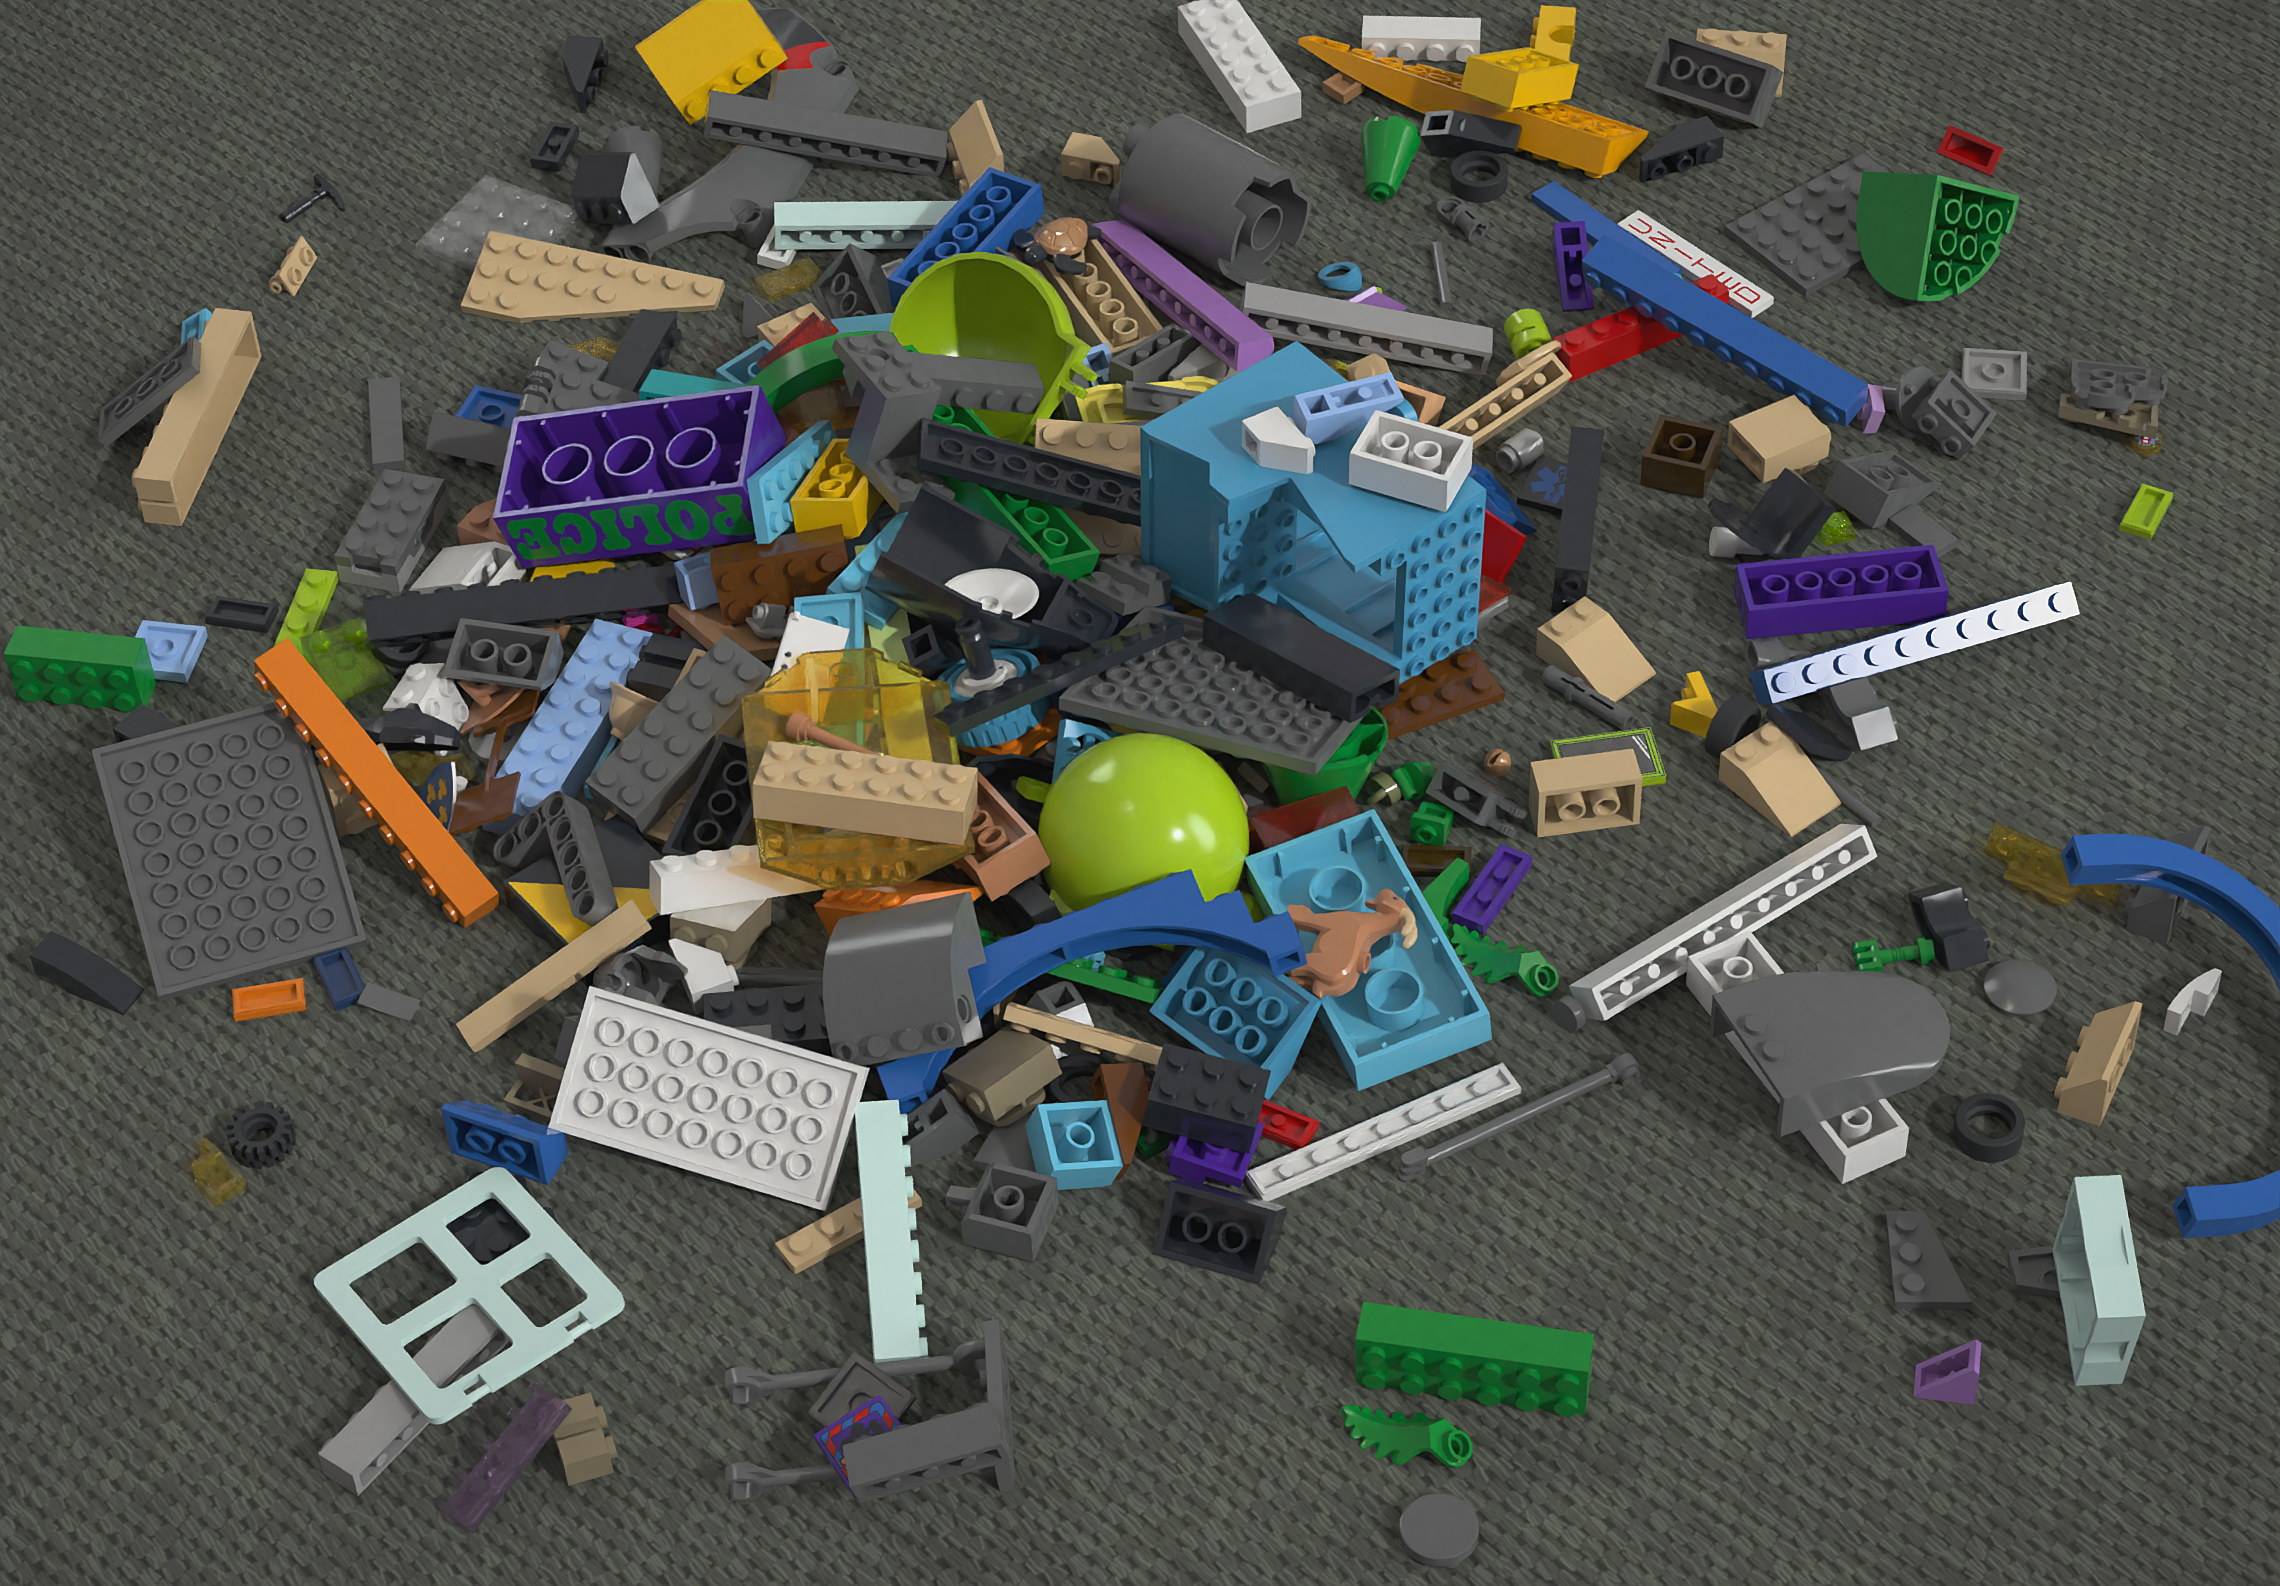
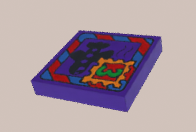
[813,1395,901,1499]

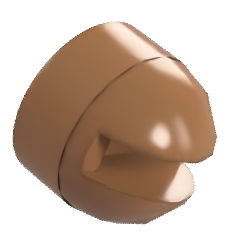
[1484,748,1511,777]

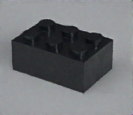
[1142,1043,1271,1154]

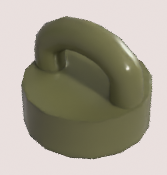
[1366,772,1401,807]

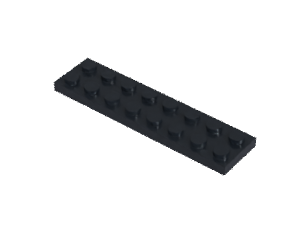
[916,418,1141,527]

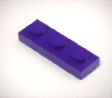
[1452,844,1532,935]

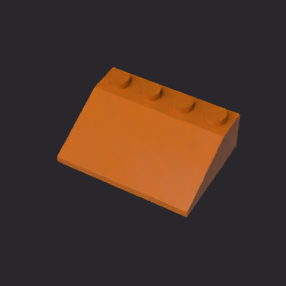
[813,878,985,937]

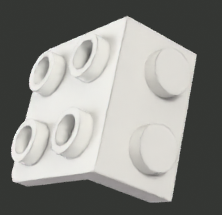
[383,663,469,756]

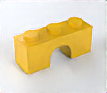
[1530,5,1576,61]

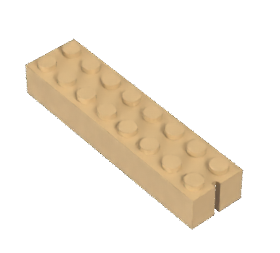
[132,308,261,526]

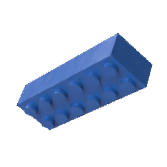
[887,167,1045,308]

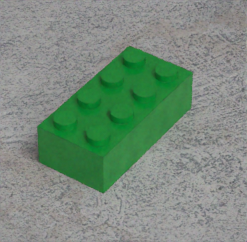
[4,625,157,712]

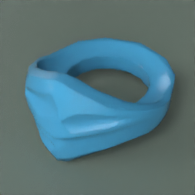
[1318,262,1362,291]

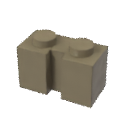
[546,1392,618,1486]

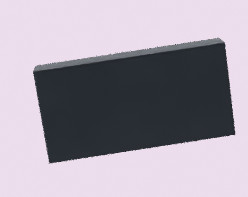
[204,596,279,633]

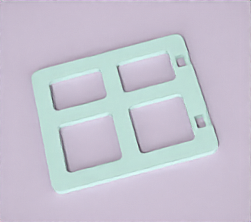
[314,1167,625,1424]

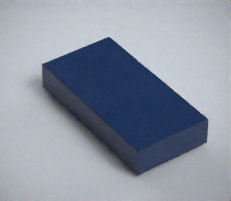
[312,947,365,1011]

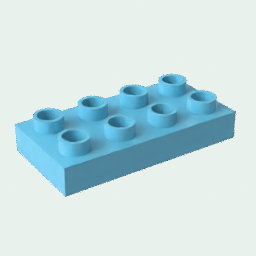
[1245,809,1492,1091]

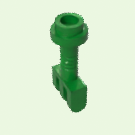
[1852,936,1935,972]

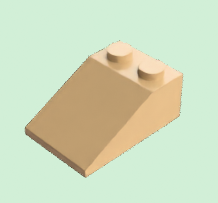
[1536,596,1656,702]
[1718,721,1841,838]

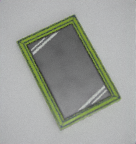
[1550,727,1666,786]

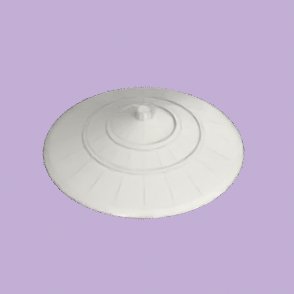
[944,568,1039,619]

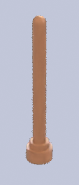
[785,711,882,756]

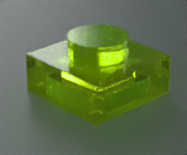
[1818,511,1856,546]

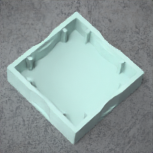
[2052,1175,2146,1386]

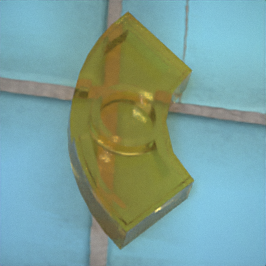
[389,751,478,785]

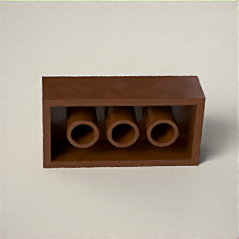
[710,524,850,626]

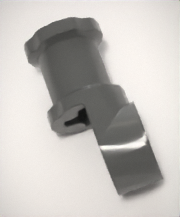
[1436,197,1490,242]

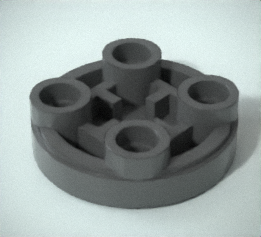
[1399,1493,1479,1569]

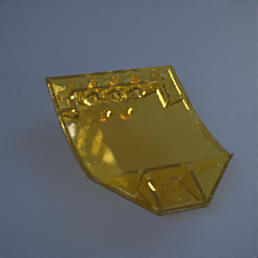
[741,647,975,890]

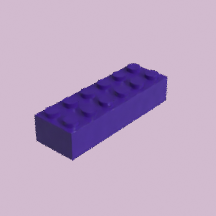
[1734,545,1949,639]

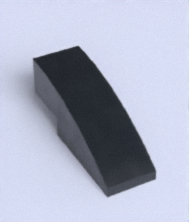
[29,931,144,1015]

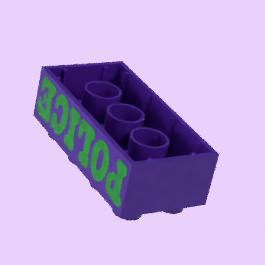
[493,385,786,568]

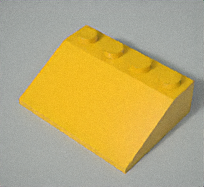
[635,0,788,125]

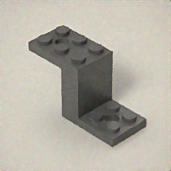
[832,332,955,513]

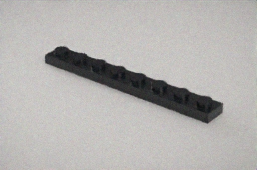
[932,614,1185,738]

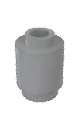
[1496,428,1544,473]

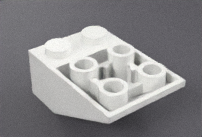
[409,541,528,594]

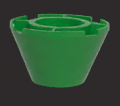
[1260,707,1388,818]

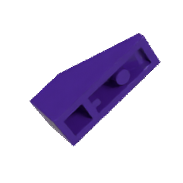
[1551,221,1594,311]

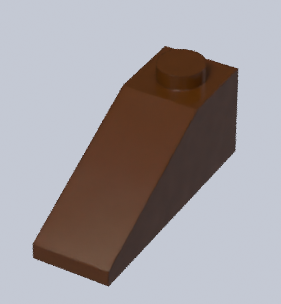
[1090,1062,1151,1180]

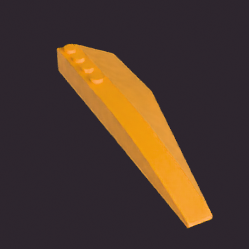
[1298,35,1648,178]

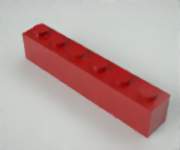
[1553,274,1729,382]

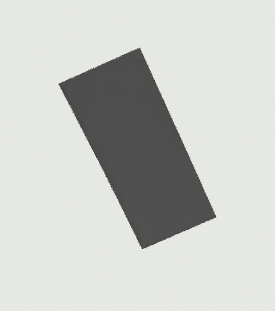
[357,982,421,1021]

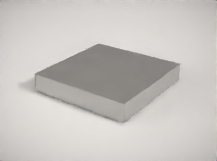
[1962,348,2027,401]

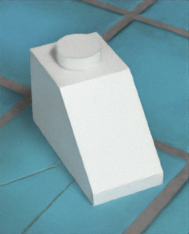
[669,938,739,1015]

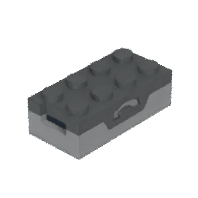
[334,469,450,592]

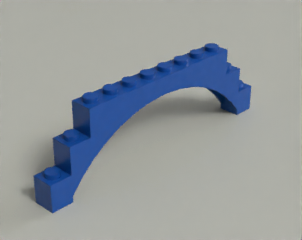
[877,869,1308,1115]

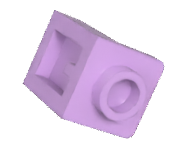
[1857,384,1885,433]

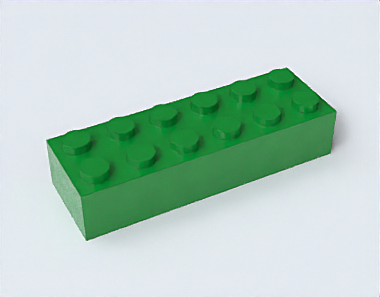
[1355,1302,1594,1417]

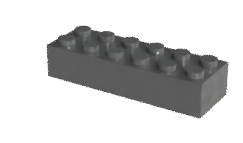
[585,634,772,837]

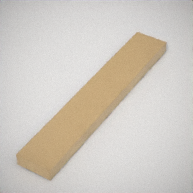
[456,899,652,1052]

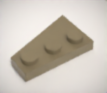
[2058,394,2158,439]

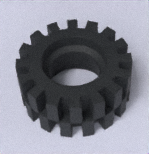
[226,1102,296,1169]

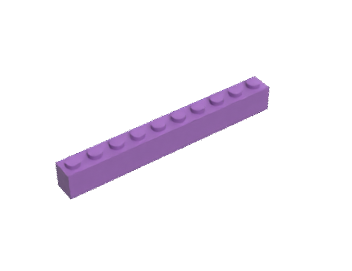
[1092,219,1274,372]

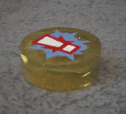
[2129,431,2163,457]

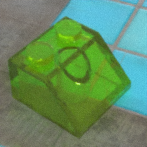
[300,616,390,701]

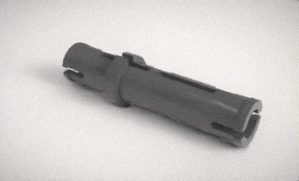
[1541,664,1636,731]

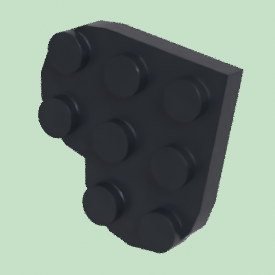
[449,1172,559,1269]

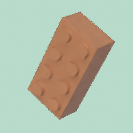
[939,771,1051,902]

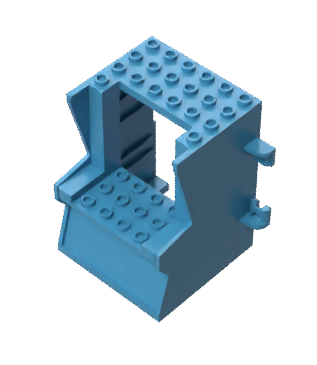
[1140,341,1486,684]

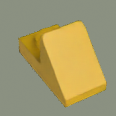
[1670,671,1718,738]

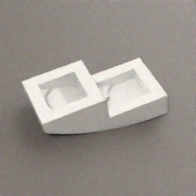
[2163,968,2222,1035]

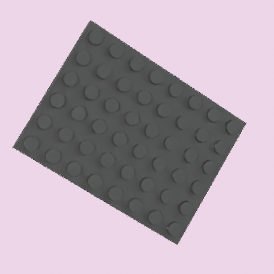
[1059,605,1373,776]
[92,702,368,1002]

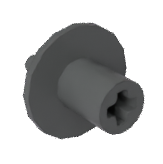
[1881,366,1939,431]

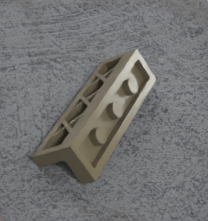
[503,1053,565,1121]

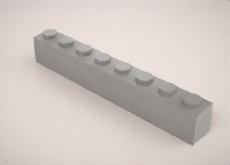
[1240,282,1493,374]

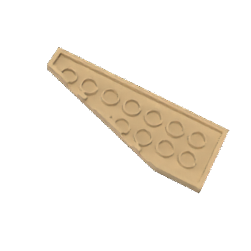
[461,231,725,323]

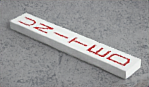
[1617,210,1774,318]

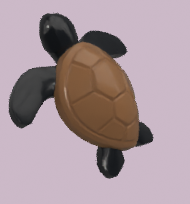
[1014,214,1102,275]

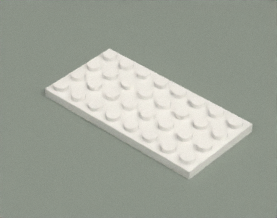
[548,986,869,1211]

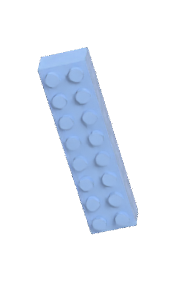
[482,619,653,834]

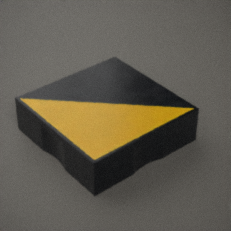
[503,814,673,987]

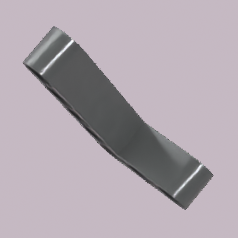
[493,791,619,927]

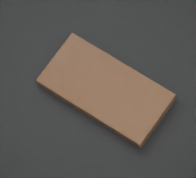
[668,602,786,661]

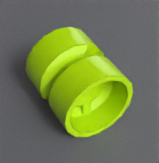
[1504,309,1552,360]

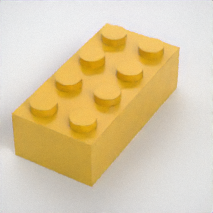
[1460,47,1579,112]
[790,438,884,539]

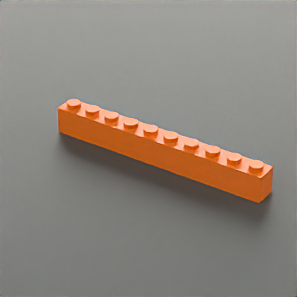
[253,638,499,928]

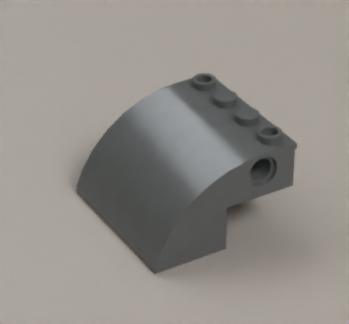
[823,891,986,1066]

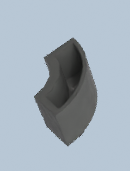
[1818,677,1898,751]

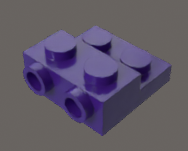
[1165,1122,1264,1188]

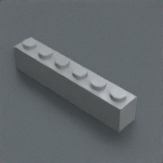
[318,1304,509,1496]

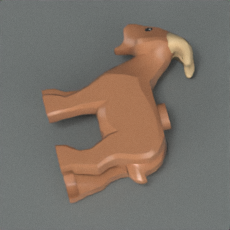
[1283,888,1418,999]

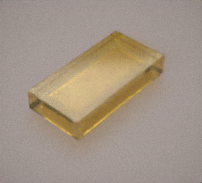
[755,257,823,303]

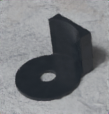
[1708,467,1836,559]

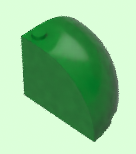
[1856,171,2020,301]

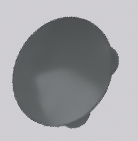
[1984,959,2057,1017]

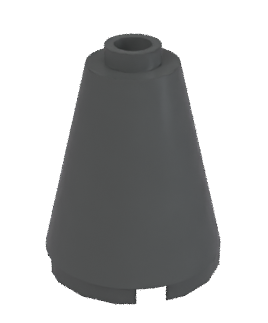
[603,126,663,199]

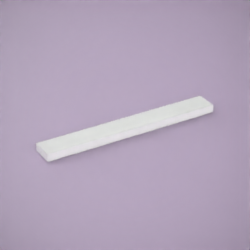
[1245,1063,1521,1201]

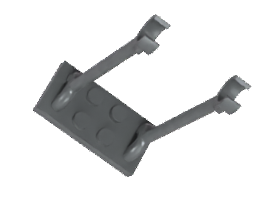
[725,1319,1015,1501]

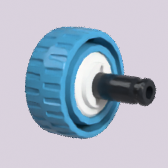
[932,616,1051,747]

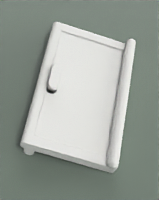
[762,611,850,726]

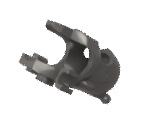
[592,945,689,1007]

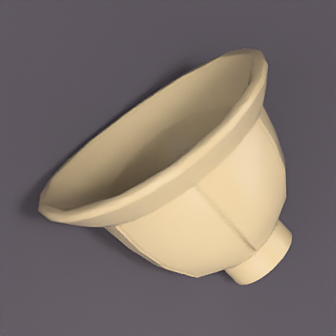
[609,681,659,741]

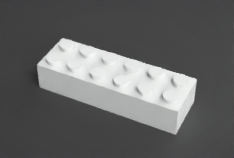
[1178,0,1301,133]

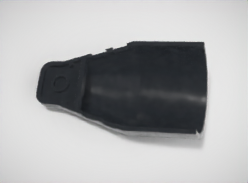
[865,484,1118,656]

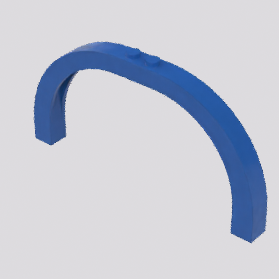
[2061,834,2280,1238]

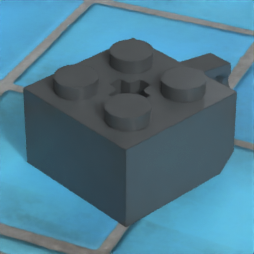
[945,1162,1059,1262]

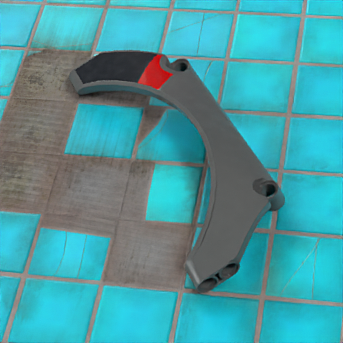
[598,7,859,264]

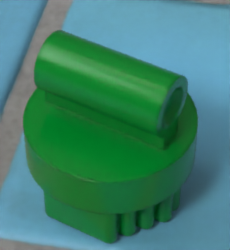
[1390,761,1436,801]

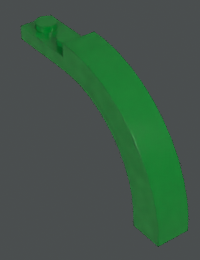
[745,331,898,415]

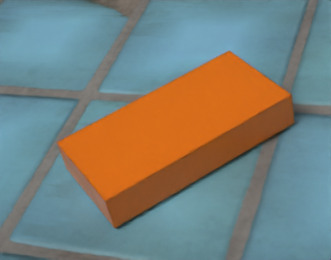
[232,978,306,1022]

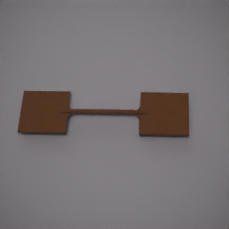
[449,689,540,836]

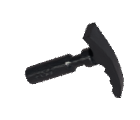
[279,173,345,223]

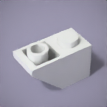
[1242,406,1316,474]

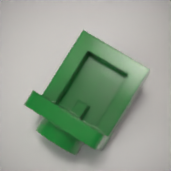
[1410,801,1455,846]

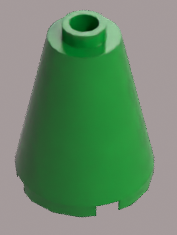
[1361,115,1421,202]

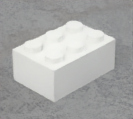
[1349,410,1473,512]

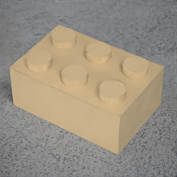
[1529,748,1642,837]

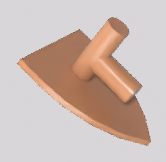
[457,679,525,735]

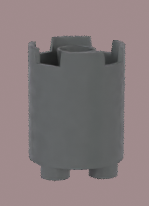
[1108,114,1311,287]

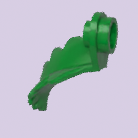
[1450,924,1559,997]
[1341,1404,1473,1468]

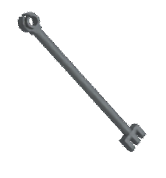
[1397,1053,1641,1182]

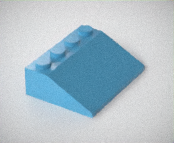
[1149,947,1321,1100]

